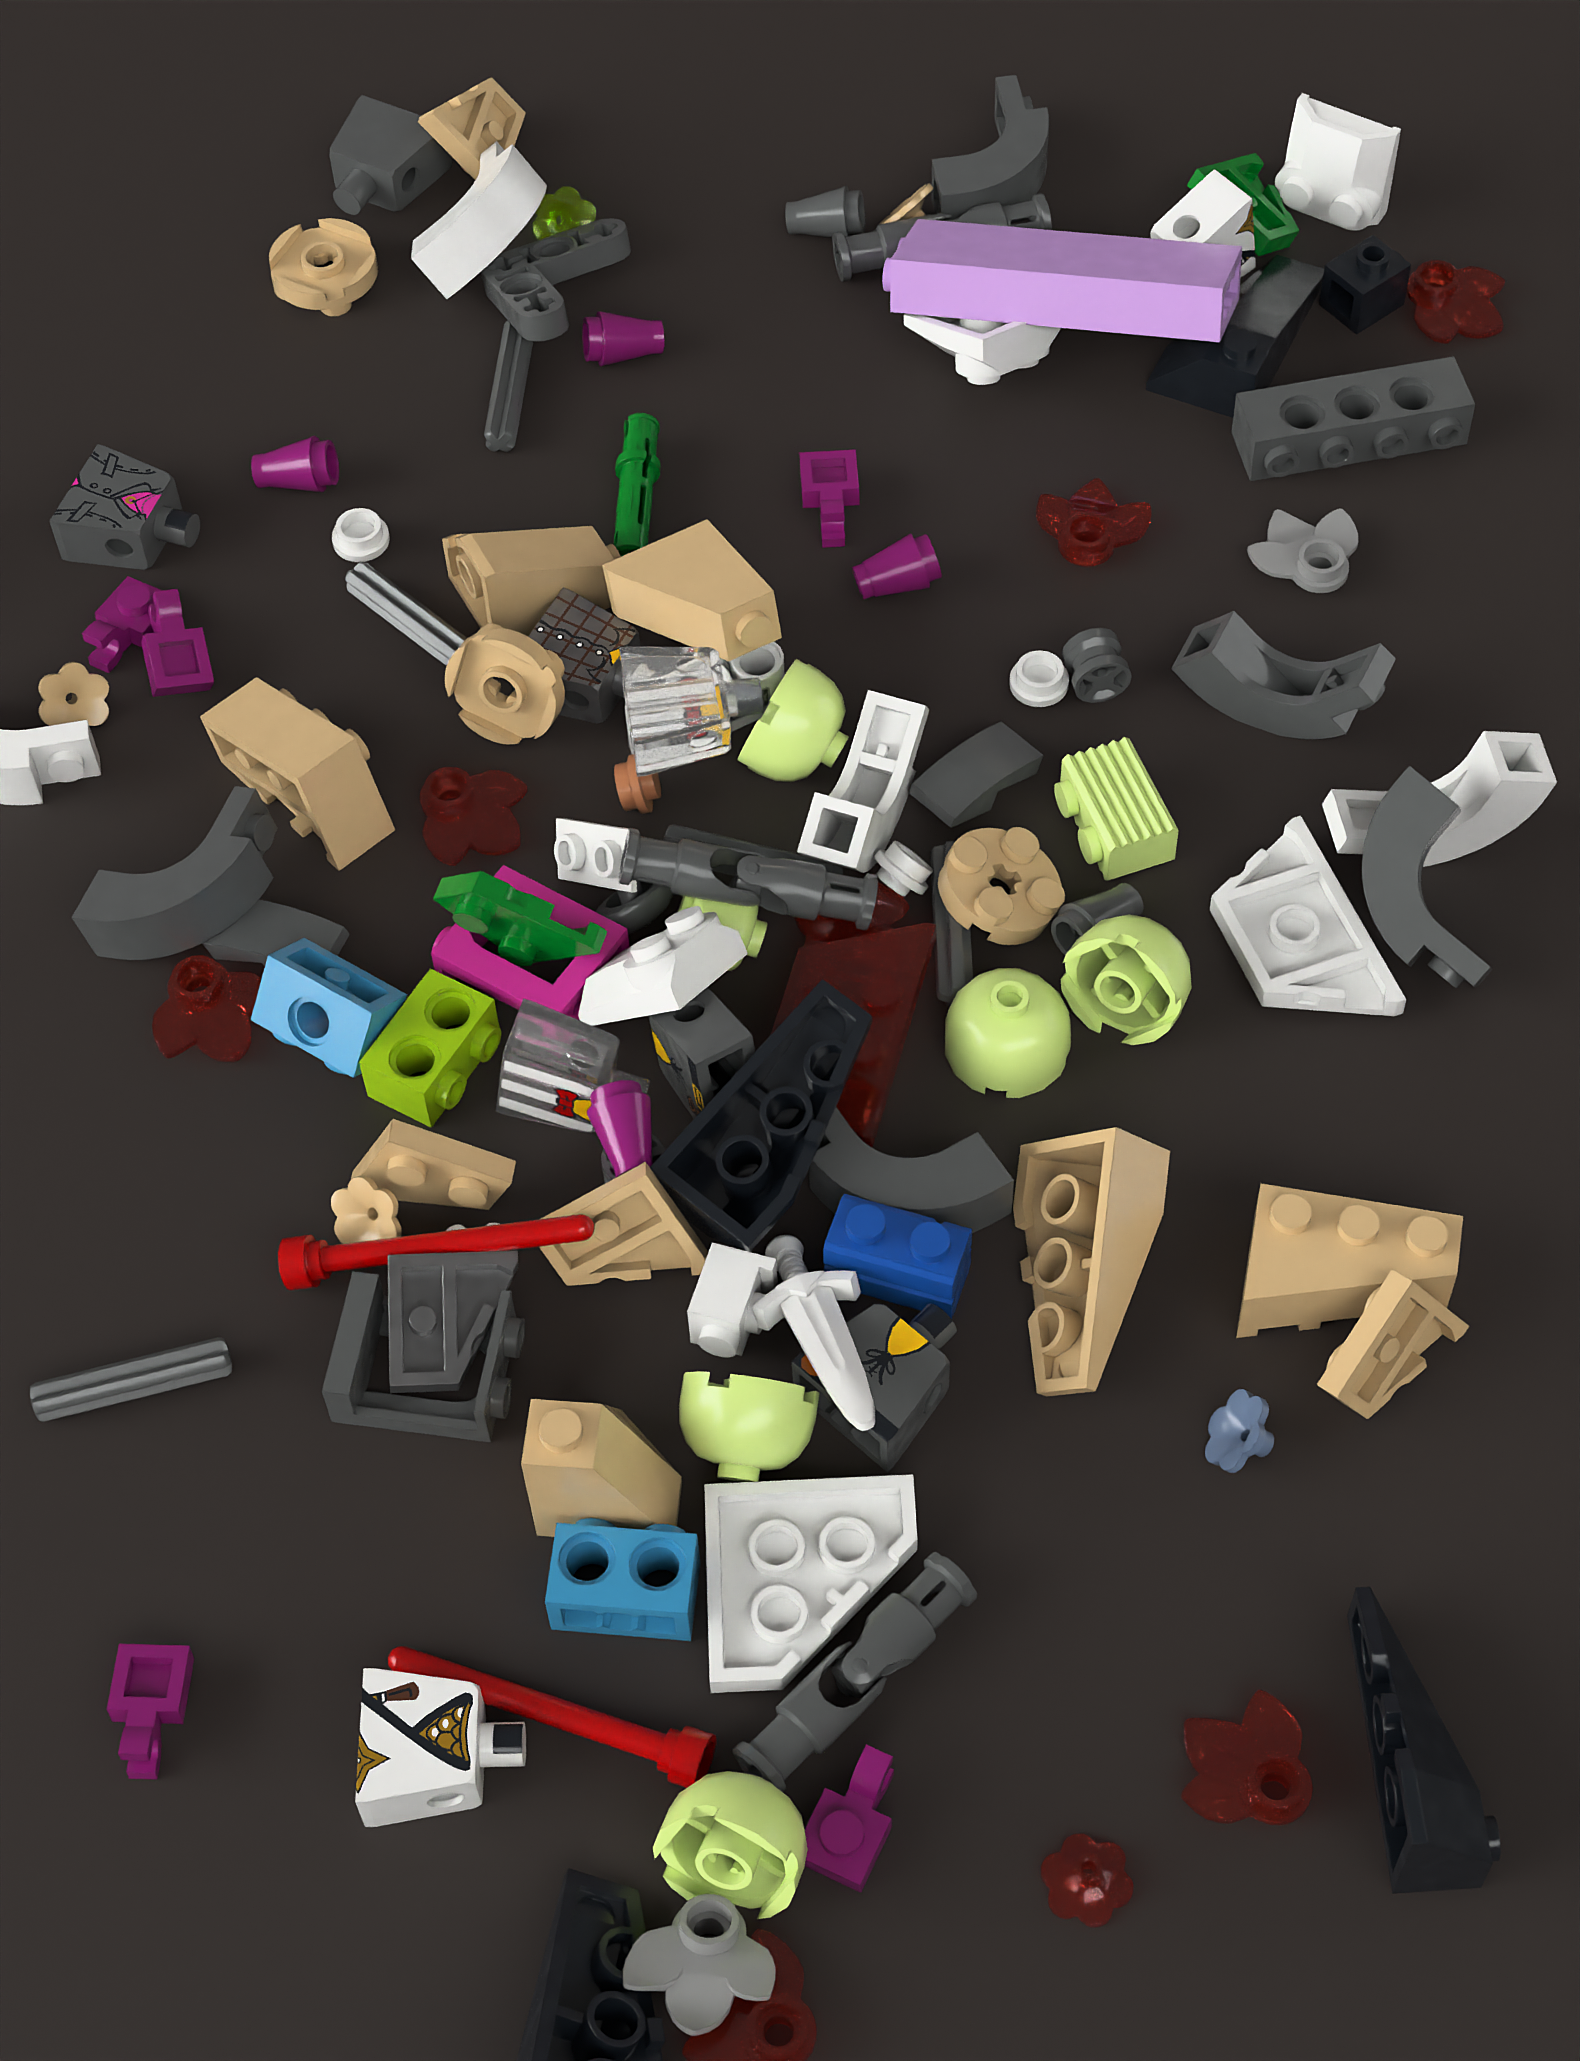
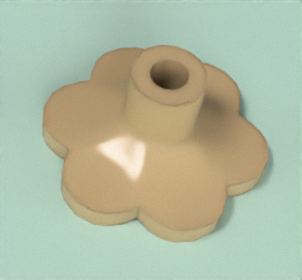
[879,183,933,224]
[38,662,109,726]
[331,1175,402,1244]

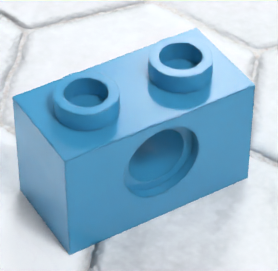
[251,938,407,1078]

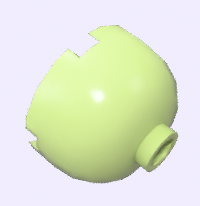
[737,659,849,782]
[1060,914,1192,1045]
[945,968,1071,1098]
[679,1371,819,1482]
[653,1771,808,1919]

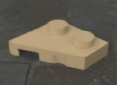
[418,77,526,180]
[351,1119,516,1210]
[539,1162,708,1286]
[1317,1269,1469,1419]

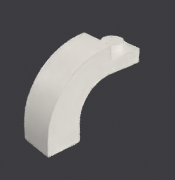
[411,141,547,299]
[797,690,929,873]
[0,720,101,805]
[1322,731,1557,867]

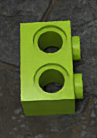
[359,968,501,1128]

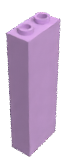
[882,219,1242,342]

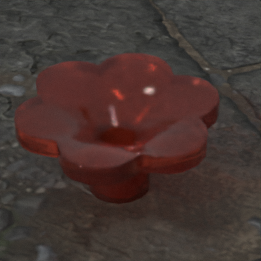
[1041,1834,1134,1927]

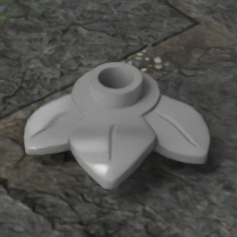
[1247,508,1359,593]
[623,1894,776,2036]

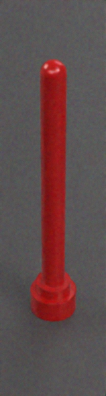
[278,1214,595,1290]
[388,1646,716,1788]

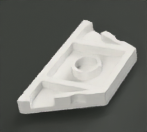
[1210,816,1406,1016]

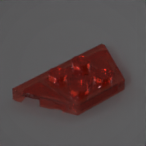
[771,923,937,1148]

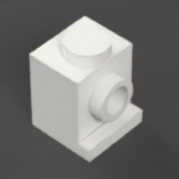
[687,1242,778,1358]

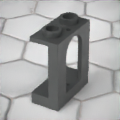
[322,1271,525,1442]

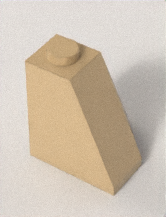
[602,519,782,661]
[442,526,621,636]
[521,1399,682,1537]

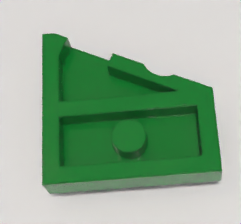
[1187,153,1300,256]
[433,871,608,966]

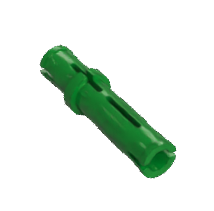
[613,413,661,556]

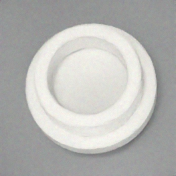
[332,508,390,562]
[1009,650,1069,707]
[874,841,933,897]

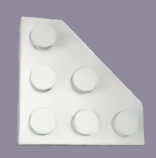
[704,1474,917,1693]

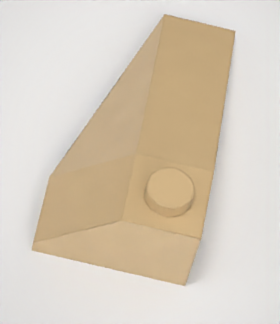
[1013,1127,1170,1397]

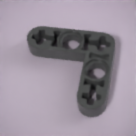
[481,218,631,342]

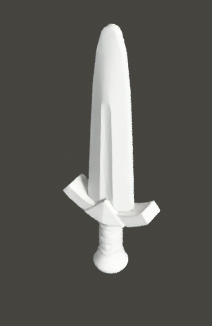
[752,1235,875,1431]

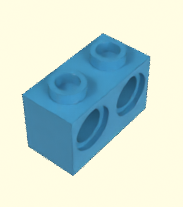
[545,1518,701,1641]

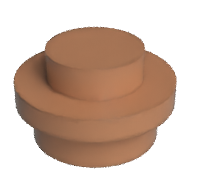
[614,754,661,814]

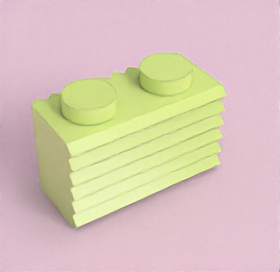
[1054,737,1179,881]

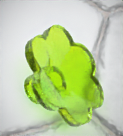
[531,186,596,240]

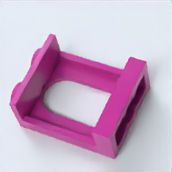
[431,865,630,1053]

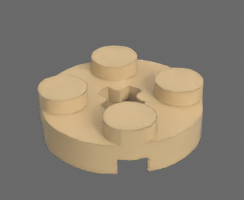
[269,218,378,316]
[445,624,565,745]
[938,827,1065,945]

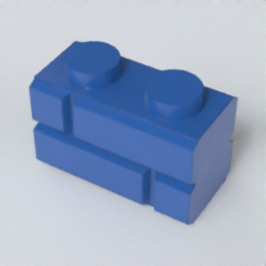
[823,1194,972,1319]

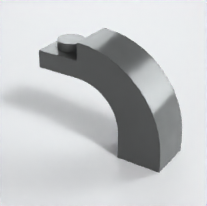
[931,75,1049,220]
[1171,611,1396,739]
[1362,765,1492,989]
[71,786,278,960]
[809,1107,1014,1233]

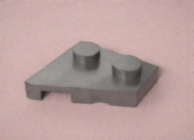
[388,1251,518,1393]

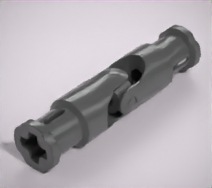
[832,193,1052,282]
[619,828,878,930]
[732,1552,977,1792]

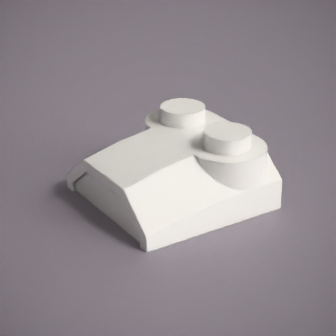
[1275,93,1401,230]
[904,314,1061,385]
[578,906,748,1027]

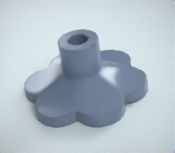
[1205,1389,1274,1473]

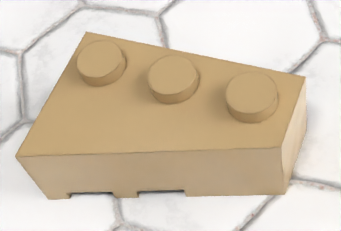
[200,677,395,871]
[1236,1183,1463,1338]

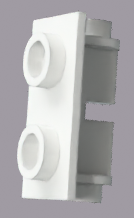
[554,818,637,893]

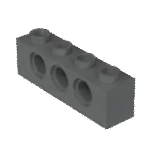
[1232,356,1475,481]

